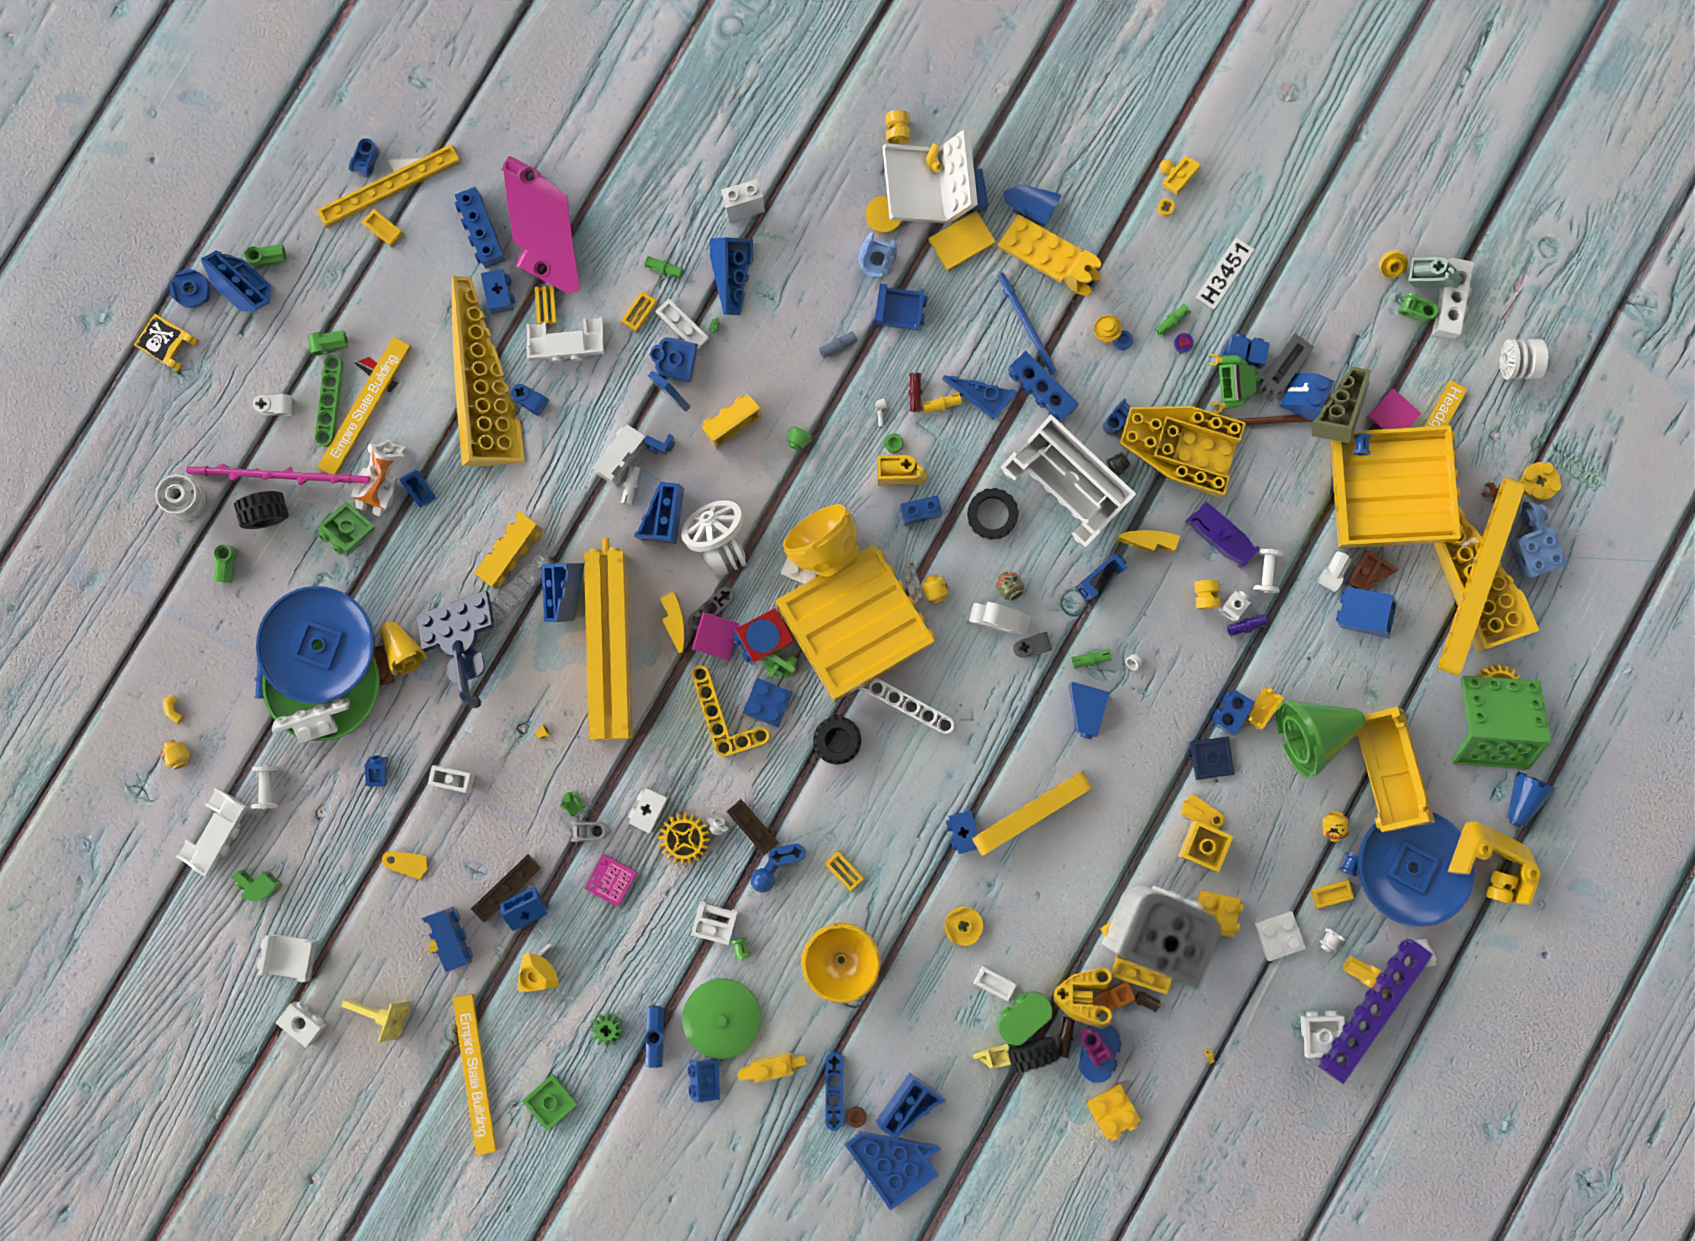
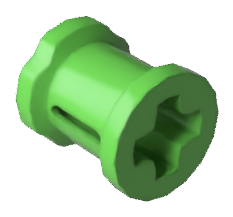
[730,936,752,960]

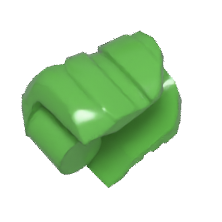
[560,791,585,817]

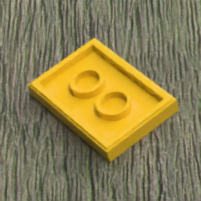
[928,210,996,272]

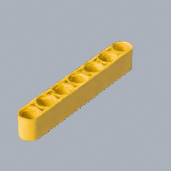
[972,771,1093,856]

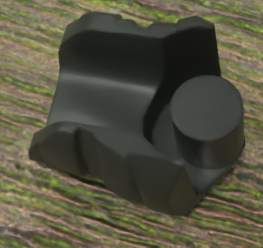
[1106,452,1131,476]

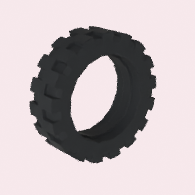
[967,488,1019,540]

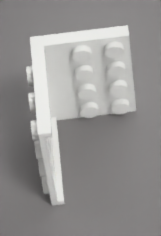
[882,130,978,224]

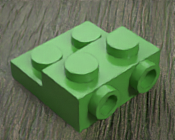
[318,501,375,557]

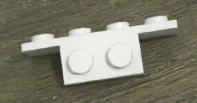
[272,697,350,743]

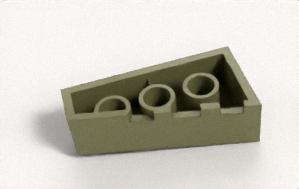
[1312,366,1371,443]

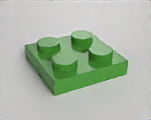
[522,1074,578,1131]

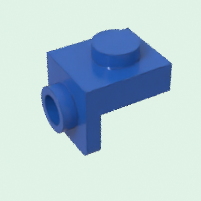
[644,434,675,455]

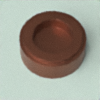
[847,1106,866,1128]

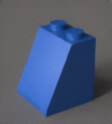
[1336,587,1397,639]

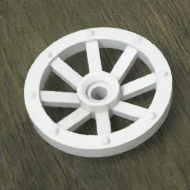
[681,500,744,552]

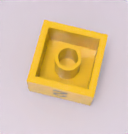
[1178,820,1233,873]

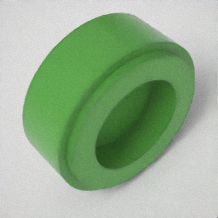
[884,434,903,454]

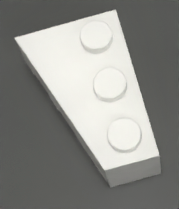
[592,424,646,487]

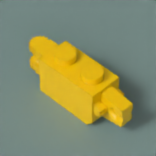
[737,1051,807,1083]

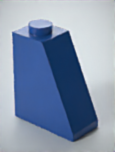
[1069,682,1109,740]

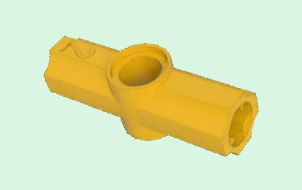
[1343,956,1396,995]

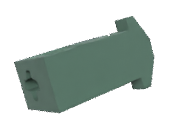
[1408,257,1462,288]

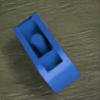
[1078,1024,1122,1083]

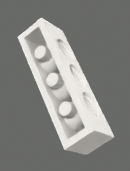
[1432,258,1475,339]

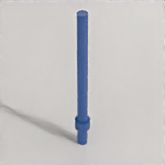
[997,272,1057,375]

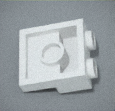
[1301,1010,1345,1058]

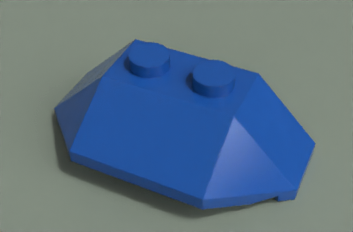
[201,250,271,312]

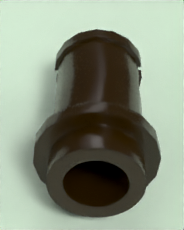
[1134,991,1161,1012]

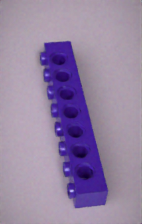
[1318,938,1433,1084]

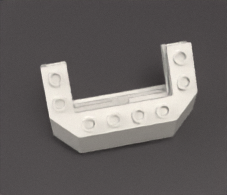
[1000,415,1136,547]

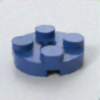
[170,269,210,308]

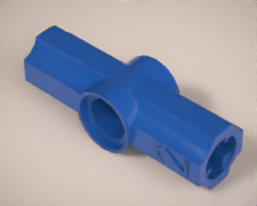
[645,1005,665,1068]

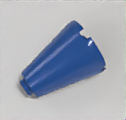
[1507,771,1556,827]

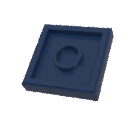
[1189,736,1235,780]

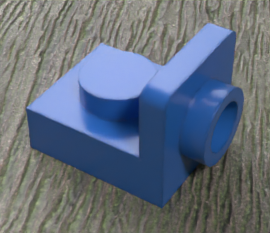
[364,755,388,787]

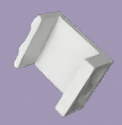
[257,934,318,982]

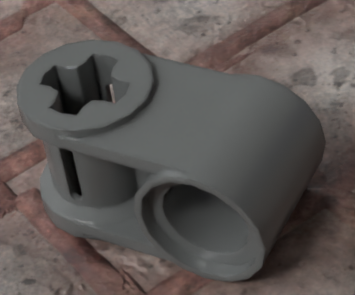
[1013,632,1052,657]

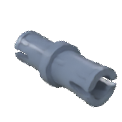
[819,331,857,359]

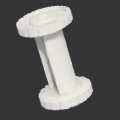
[1253,549,1284,593]
[251,765,279,810]

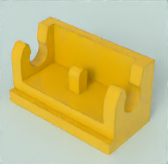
[1245,687,1284,730]

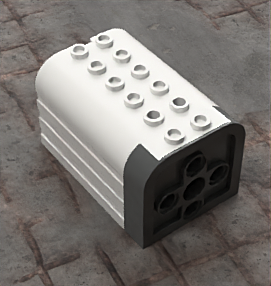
[1102,885,1220,990]

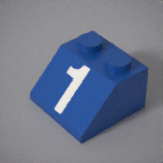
[1280,373,1335,421]

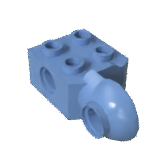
[1509,501,1568,579]

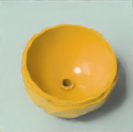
[782,504,860,577]
[801,922,881,1003]

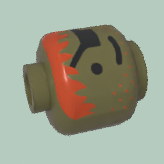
[996,571,1025,601]

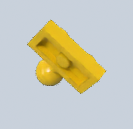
[1159,155,1201,196]

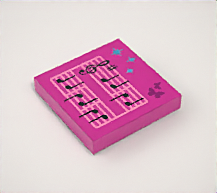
[584,854,637,907]

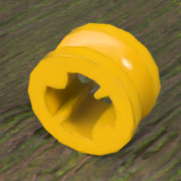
[1157,198,1175,217]

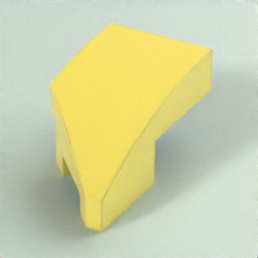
[973,1043,1011,1069]

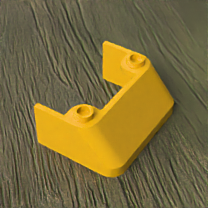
[1447,821,1541,905]

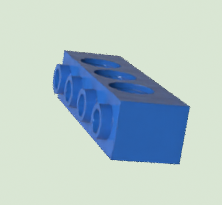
[1008,351,1079,423]

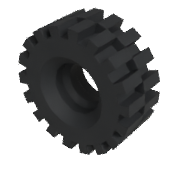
[1007,1037,1060,1073]

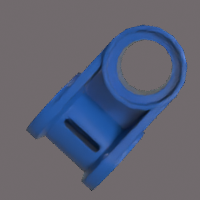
[349,138,380,178]
[511,384,550,417]
[1103,398,1131,435]

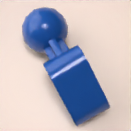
[750,844,806,893]

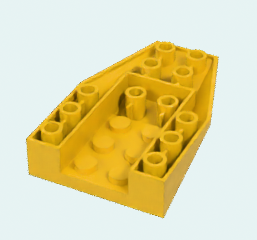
[1119,406,1246,499]

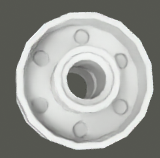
[1500,339,1548,380]
[155,474,207,521]
[701,533,747,579]

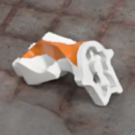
[351,440,406,516]

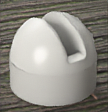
[1125,654,1143,671]

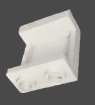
[721,180,765,223]

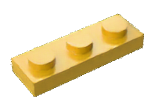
[1111,957,1172,994]

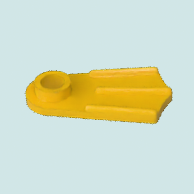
[1181,794,1225,829]
[382,851,428,880]

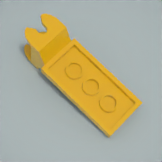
[998,214,1101,296]

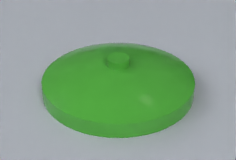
[682,978,761,1059]

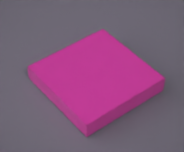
[1367,389,1422,430]
[692,612,739,660]

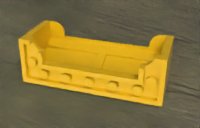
[1356,706,1435,833]

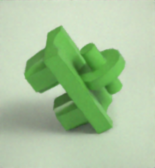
[761,649,797,679]

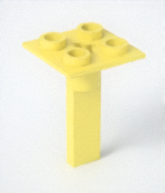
[342,1000,410,1043]

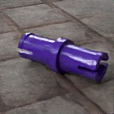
[1227,614,1268,637]

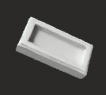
[973,966,1017,1002]

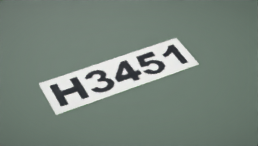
[1195,237,1254,310]

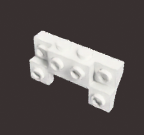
[526,317,605,363]
[176,788,248,876]

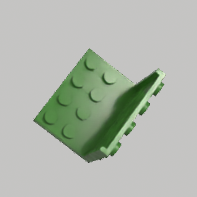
[1451,675,1551,770]

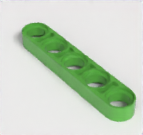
[315,354,344,447]

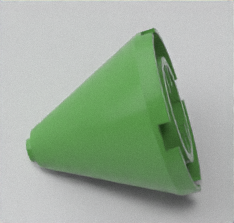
[1276,700,1365,777]

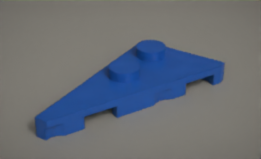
[942,375,1017,421]

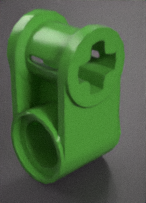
[1398,293,1439,323]

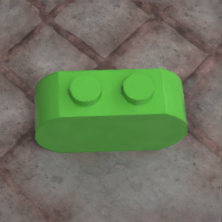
[997,991,1052,1045]

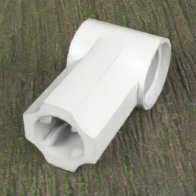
[1317,551,1352,592]

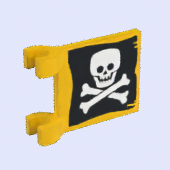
[134,314,199,372]

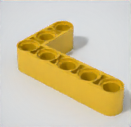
[692,665,770,757]

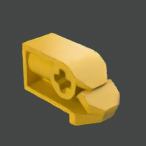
[877,455,928,487]

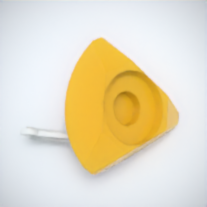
[517,943,558,992]

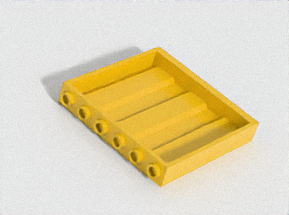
[1330,425,1463,548]
[775,544,935,702]

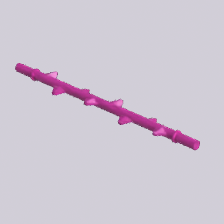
[186,463,371,485]

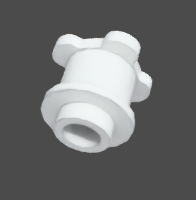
[1319,928,1346,954]

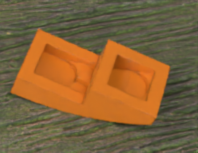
[1092,981,1135,1016]

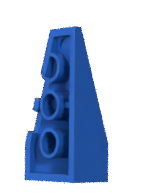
[710,237,753,315]

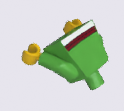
[1207,354,1261,413]

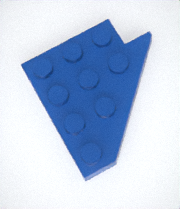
[845,1131,941,1211]

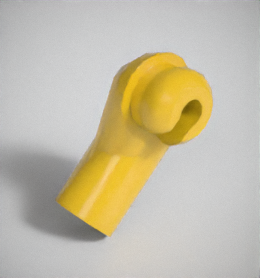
[926,143,942,173]
[162,695,184,724]

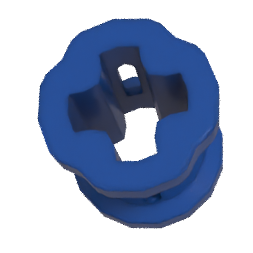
[1353,433,1371,456]
[1339,852,1358,877]

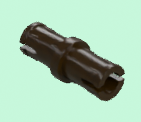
[1058,1016,1076,1058]

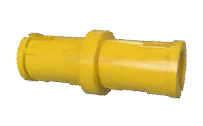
[922,393,962,414]

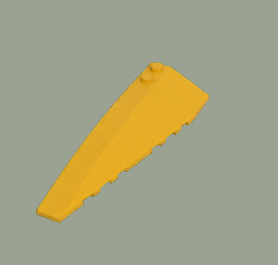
[452,276,524,467]
[1433,510,1540,653]

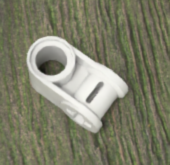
[252,394,292,416]

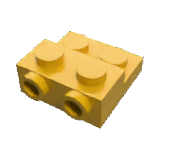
[1197,890,1243,937]
[1086,1083,1141,1141]

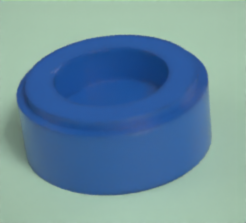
[1113,330,1133,351]

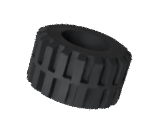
[234,491,289,529]
[813,716,862,765]

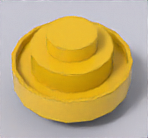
[1379,250,1409,278]
[1094,315,1122,343]

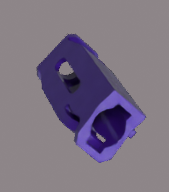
[1184,502,1260,569]

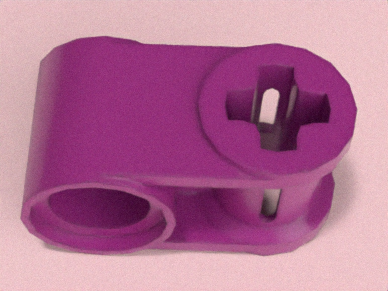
[1080,1028,1114,1069]

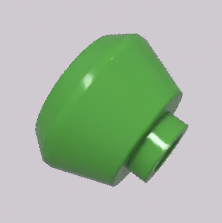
[787,426,812,451]

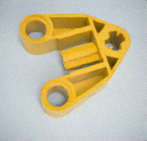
[1054,968,1112,1029]

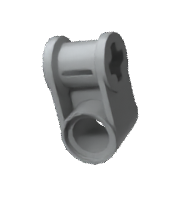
[570,821,609,842]

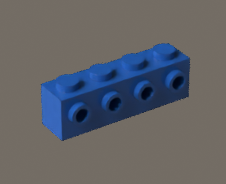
[454,186,506,269]

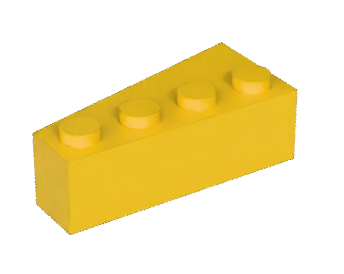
[474,510,543,589]

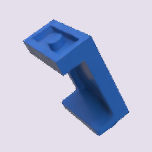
[874,283,928,331]

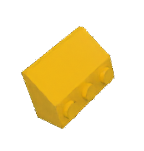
[701,394,762,449]

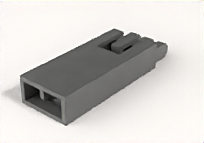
[1257,333,1314,402]

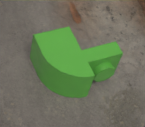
[232,870,282,901]

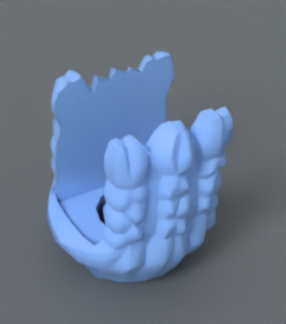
[859,232,897,277]

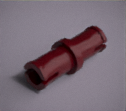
[908,373,923,412]

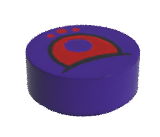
[1174,333,1194,353]

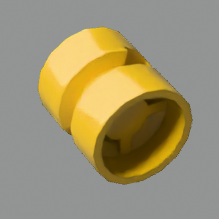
[885,110,911,145]
[1194,580,1221,609]
[1485,871,1519,905]

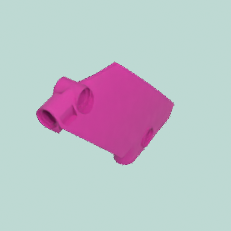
[501,156,580,294]

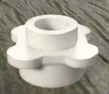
[707,817,728,835]

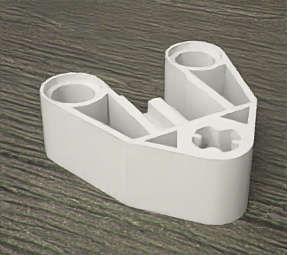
[969,602,1032,636]

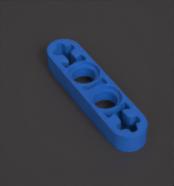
[825,1051,843,1131]

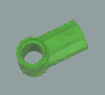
[244,245,287,268]
[308,330,349,356]
[213,544,238,583]

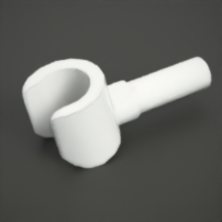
[875,399,887,426]

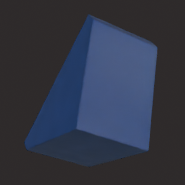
[399,469,436,507]

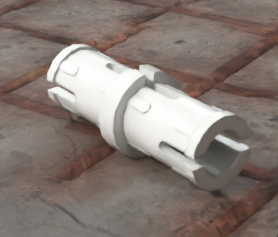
[620,466,641,506]

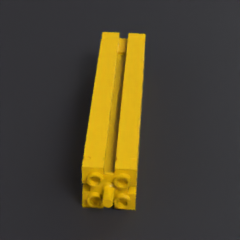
[584,538,633,740]

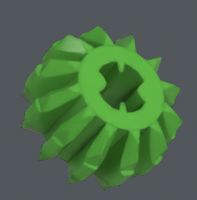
[590,1012,624,1047]

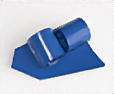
[1003,184,1062,226]

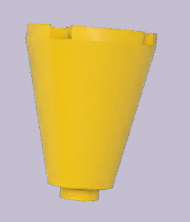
[380,621,427,676]

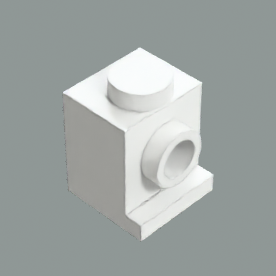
[1218,591,1250,622]

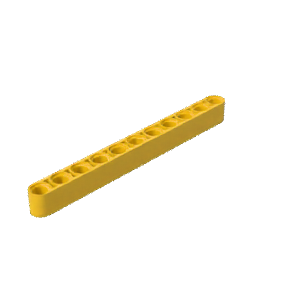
[1438,477,1525,676]

